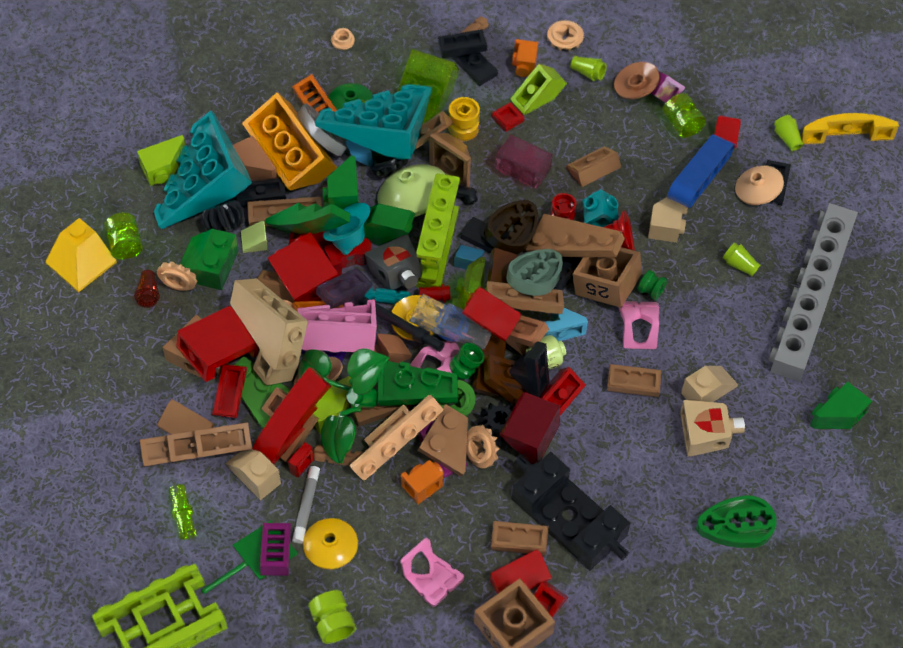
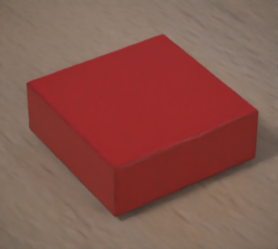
[492,102,525,132]
[288,442,314,477]

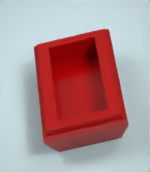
[212,364,248,418]

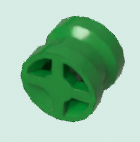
[638,269,668,301]

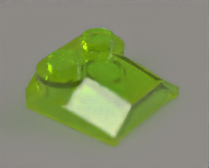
[451,257,486,324]

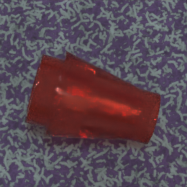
[134,270,160,308]

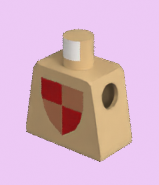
[680,400,745,456]

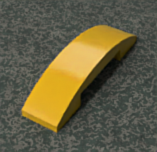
[801,113,899,144]

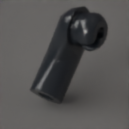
[456,185,478,204]

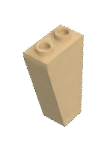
[230,278,308,370]

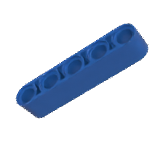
[667,134,735,208]

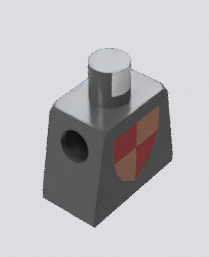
[364,235,422,290]

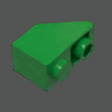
[364,203,415,246]
[810,381,872,429]

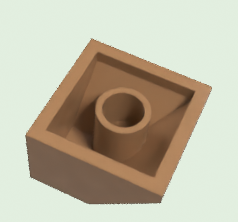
[429,133,471,187]

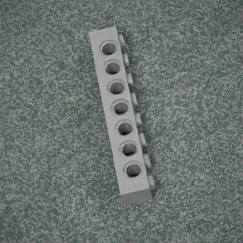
[769,203,858,382]

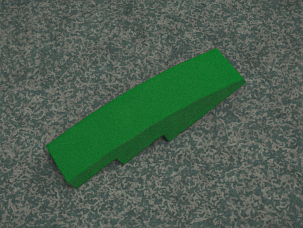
[265,203,350,234]

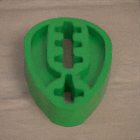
[696,495,777,548]

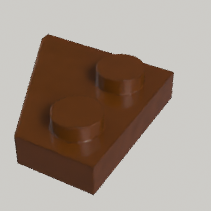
[484,354,528,406]

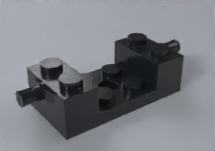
[511,452,631,571]

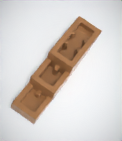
[140,422,252,466]

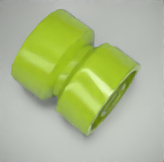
[308,590,357,644]

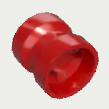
[551,193,576,220]

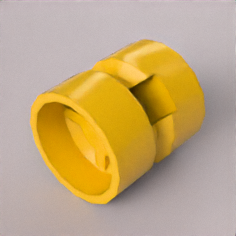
[448,97,480,141]

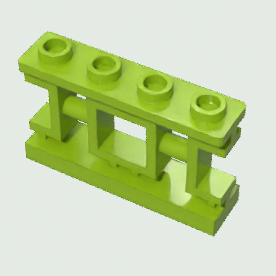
[416,173,460,288]
[92,564,228,648]

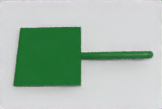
[202,520,298,594]

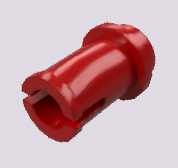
[419,283,451,303]

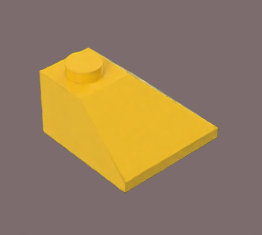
[45,218,117,293]

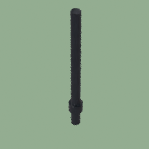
[336,284,445,352]

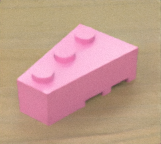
[297,299,377,353]

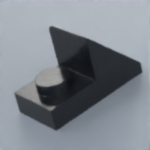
[509,341,550,398]

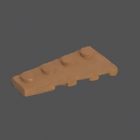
[526,214,625,257]

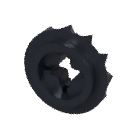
[371,155,409,176]

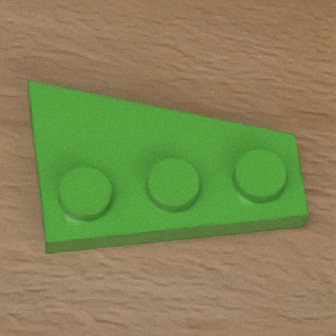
[235,356,290,430]

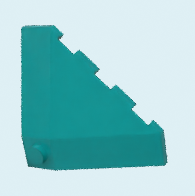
[315,84,432,160]
[154,111,252,229]

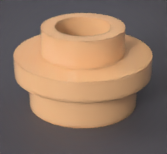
[332,28,355,50]

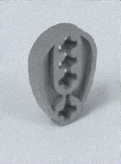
[297,103,348,156]

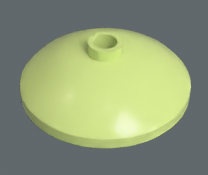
[377,164,445,217]

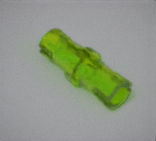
[168,484,197,540]

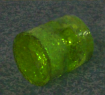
[663,93,706,138]
[104,212,143,260]

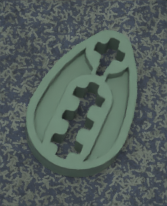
[506,249,563,296]

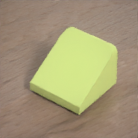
[241,221,268,253]

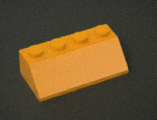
[242,92,337,190]

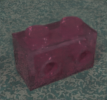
[495,134,553,189]

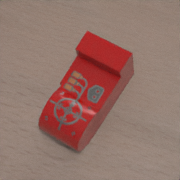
[324,238,372,276]

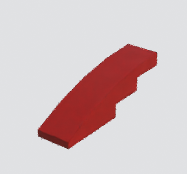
[252,367,331,465]

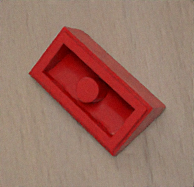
[462,287,521,342]
[540,367,586,416]
[490,549,552,594]

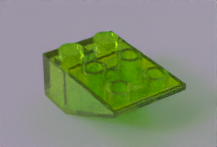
[397,49,460,125]

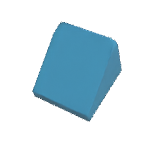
[345,140,374,166]
[454,245,485,272]

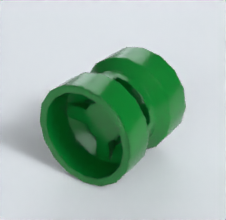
[449,343,485,379]

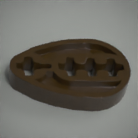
[484,200,538,254]

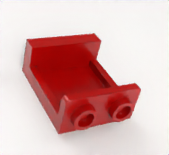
[267,232,344,302]
[176,306,259,382]

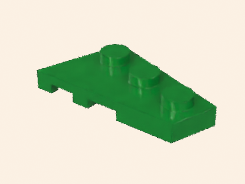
[378,361,458,406]

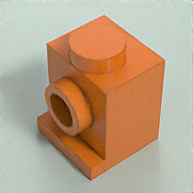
[512,39,538,77]
[401,460,444,504]

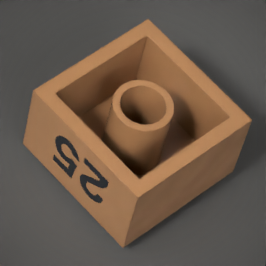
[573,247,642,308]
[474,579,555,648]

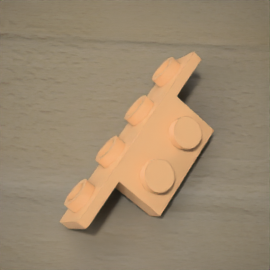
[350,395,444,480]

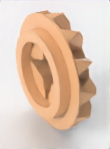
[547,20,584,52]
[157,262,197,291]
[466,425,500,468]

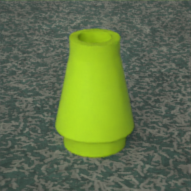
[571,56,607,81]
[774,115,804,152]
[722,242,761,277]

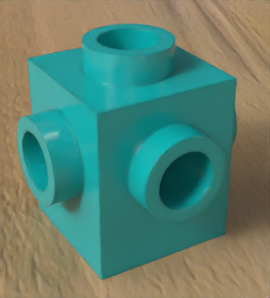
[582,189,619,227]

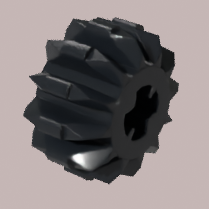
[202,200,246,231]
[477,401,513,447]

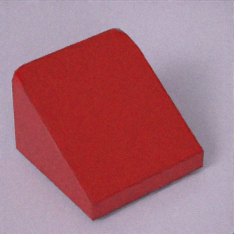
[714,116,741,148]
[534,581,568,618]

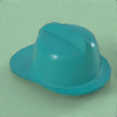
[323,203,371,255]

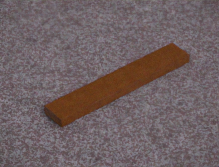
[473,248,517,398]

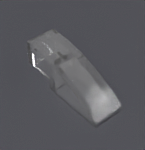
[409,294,492,350]

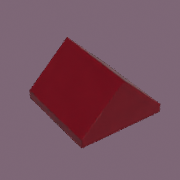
[499,392,560,465]

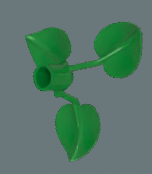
[298,348,389,464]

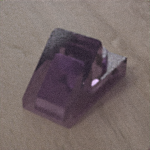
[316,268,373,309]

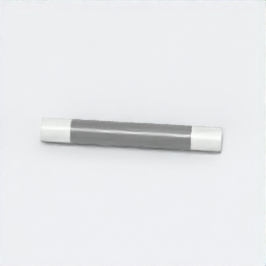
[292,466,320,544]

